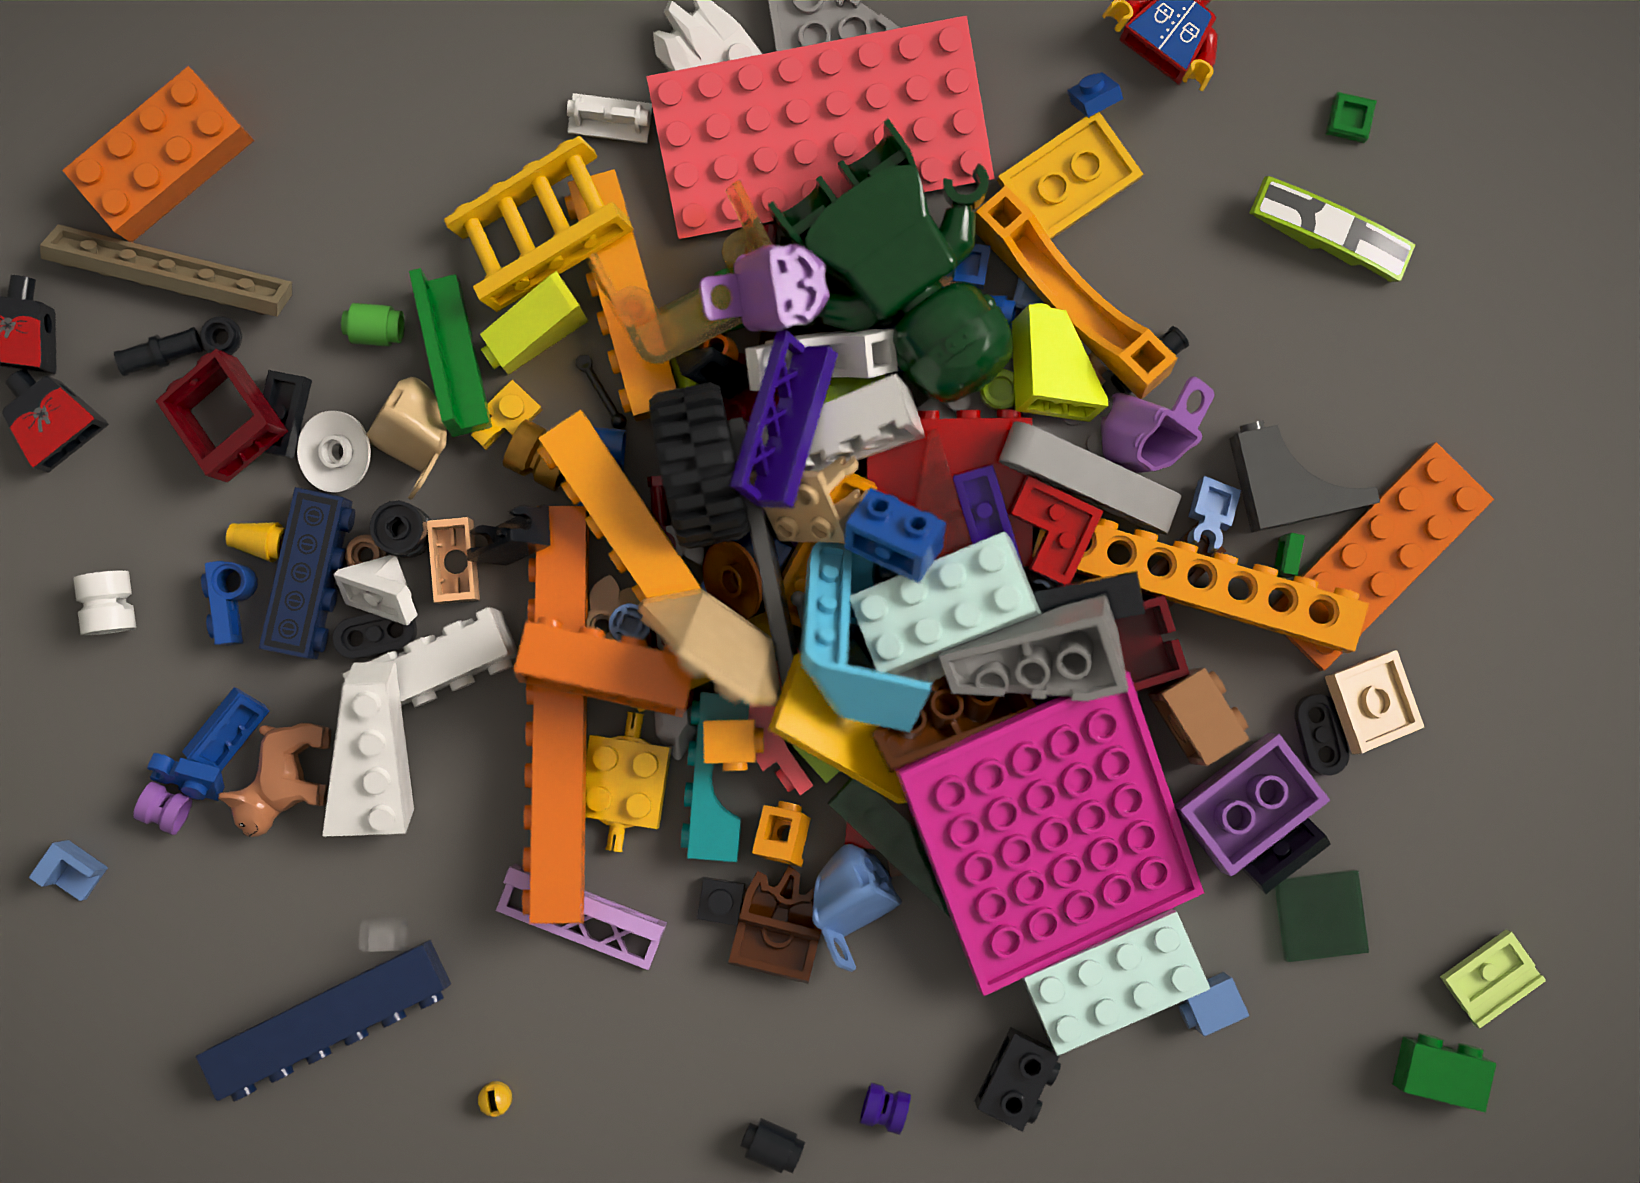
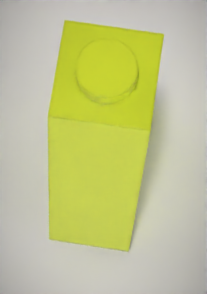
[480,271,589,375]
[1011,303,1108,422]

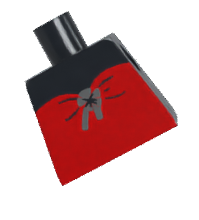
[0,275,56,374]
[2,369,109,473]

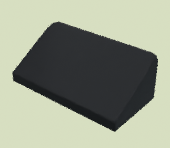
[673,347,750,400]

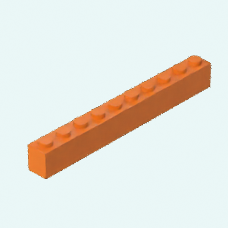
[522,506,590,923]

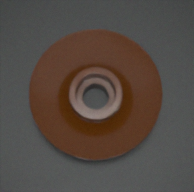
[703,541,762,619]

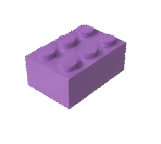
[1174,733,1330,877]

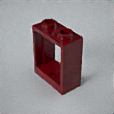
[156,349,288,483]

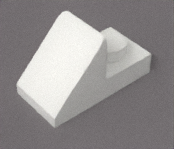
[333,555,417,626]

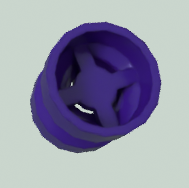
[860,1082,911,1135]

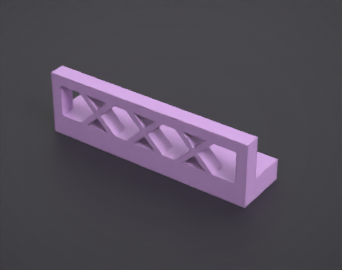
[496,864,667,970]

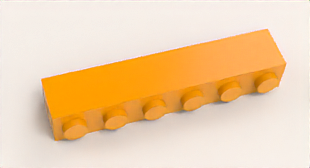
[564,169,677,422]
[537,410,703,602]

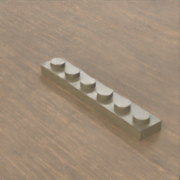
[40,224,292,317]

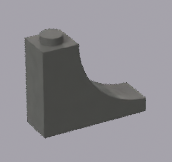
[1229,421,1380,533]

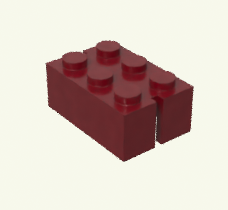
[1114,595,1190,691]

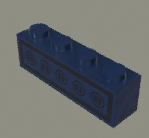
[259,487,355,659]

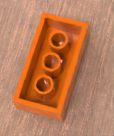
[62,66,254,242]
[514,617,693,718]

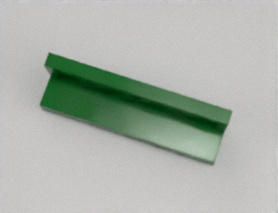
[409,268,492,437]

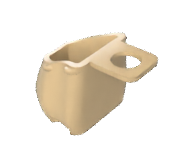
[366,377,447,500]

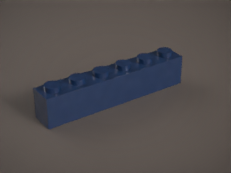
[196,940,451,1102]

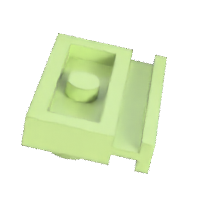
[1440,930,1546,1028]

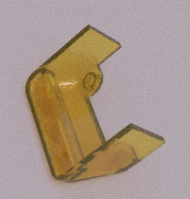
[586,180,773,364]

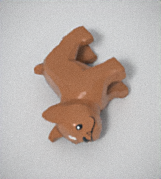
[219,723,331,837]

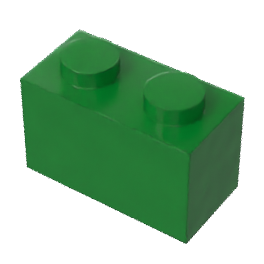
[1392,1033,1497,1113]

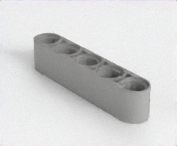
[998,421,1181,535]

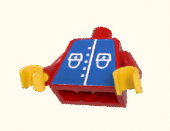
[1102,0,1218,91]

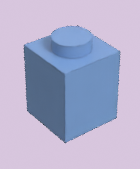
[1178,972,1249,1036]

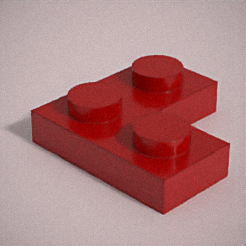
[1009,476,1103,585]

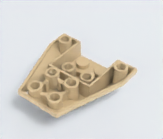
[638,588,781,706]

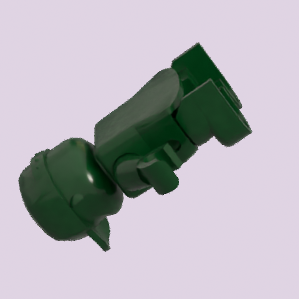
[768,118,1013,403]

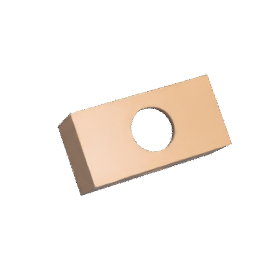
[427,517,480,604]

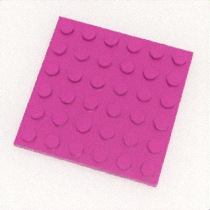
[896,670,1204,996]

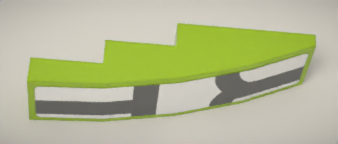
[1249,176,1415,282]

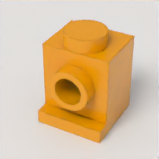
[752,801,811,867]

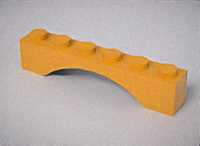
[975,186,1178,399]

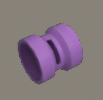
[133,781,192,835]

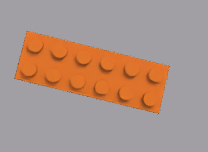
[1270,442,1494,671]

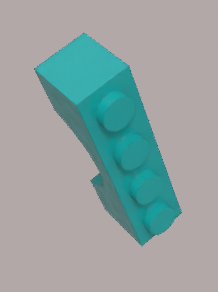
[681,692,750,862]

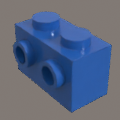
[844,488,946,583]

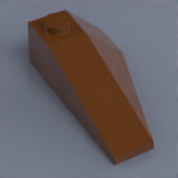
[871,675,1037,772]

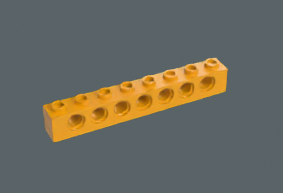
[1033,518,1369,654]

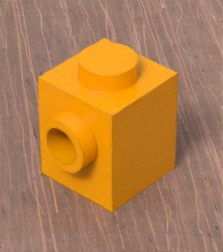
[703,719,764,771]

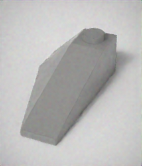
[939,595,1128,701]

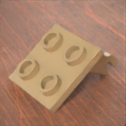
[749,456,869,543]

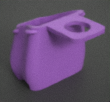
[699,244,829,332]
[1101,376,1214,473]

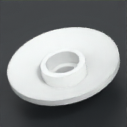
[297,411,371,492]

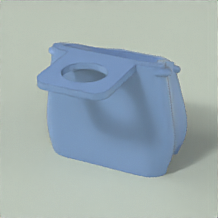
[812,844,902,972]

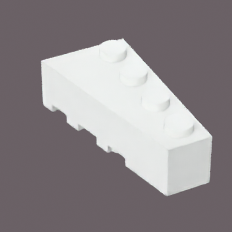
[343,607,519,708]

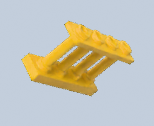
[444,136,634,312]

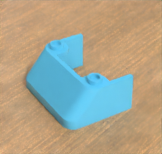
[801,542,931,732]

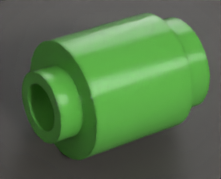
[341,303,404,347]

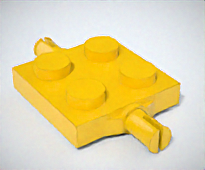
[586,712,672,852]

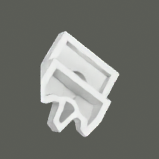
[653,0,762,72]

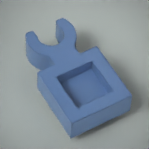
[1187,476,1241,554]

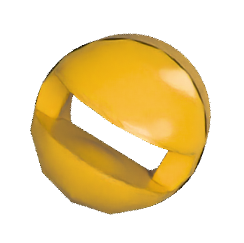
[478,1081,512,1117]

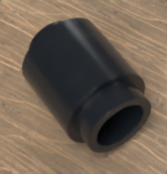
[740,1118,805,1173]

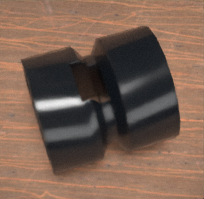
[370,500,431,558]

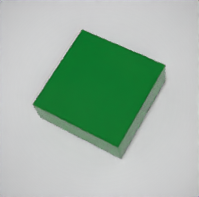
[1326,92,1376,143]
[1273,533,1305,578]

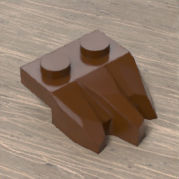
[728,866,821,984]

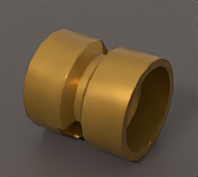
[503,419,565,491]

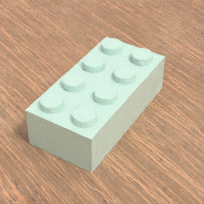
[850,532,1041,675]
[1022,909,1211,1056]

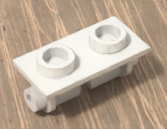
[567,93,652,144]

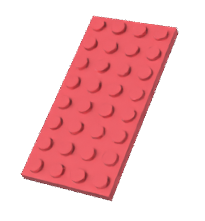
[646,15,994,239]

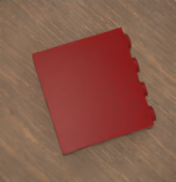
[866,409,1033,566]

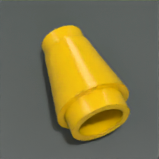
[226,522,286,562]

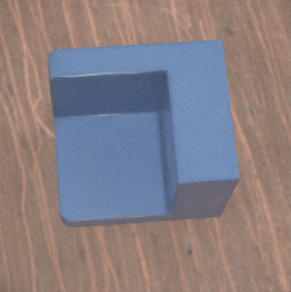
[29,840,108,901]

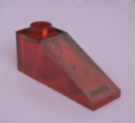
[913,428,972,561]

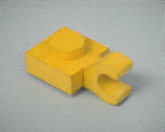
[471,380,543,450]

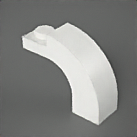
[745,329,898,391]

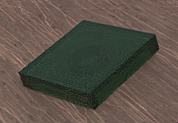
[1275,869,1369,962]

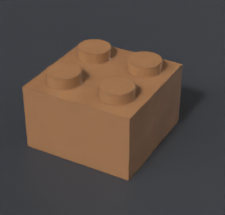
[1148,668,1250,766]

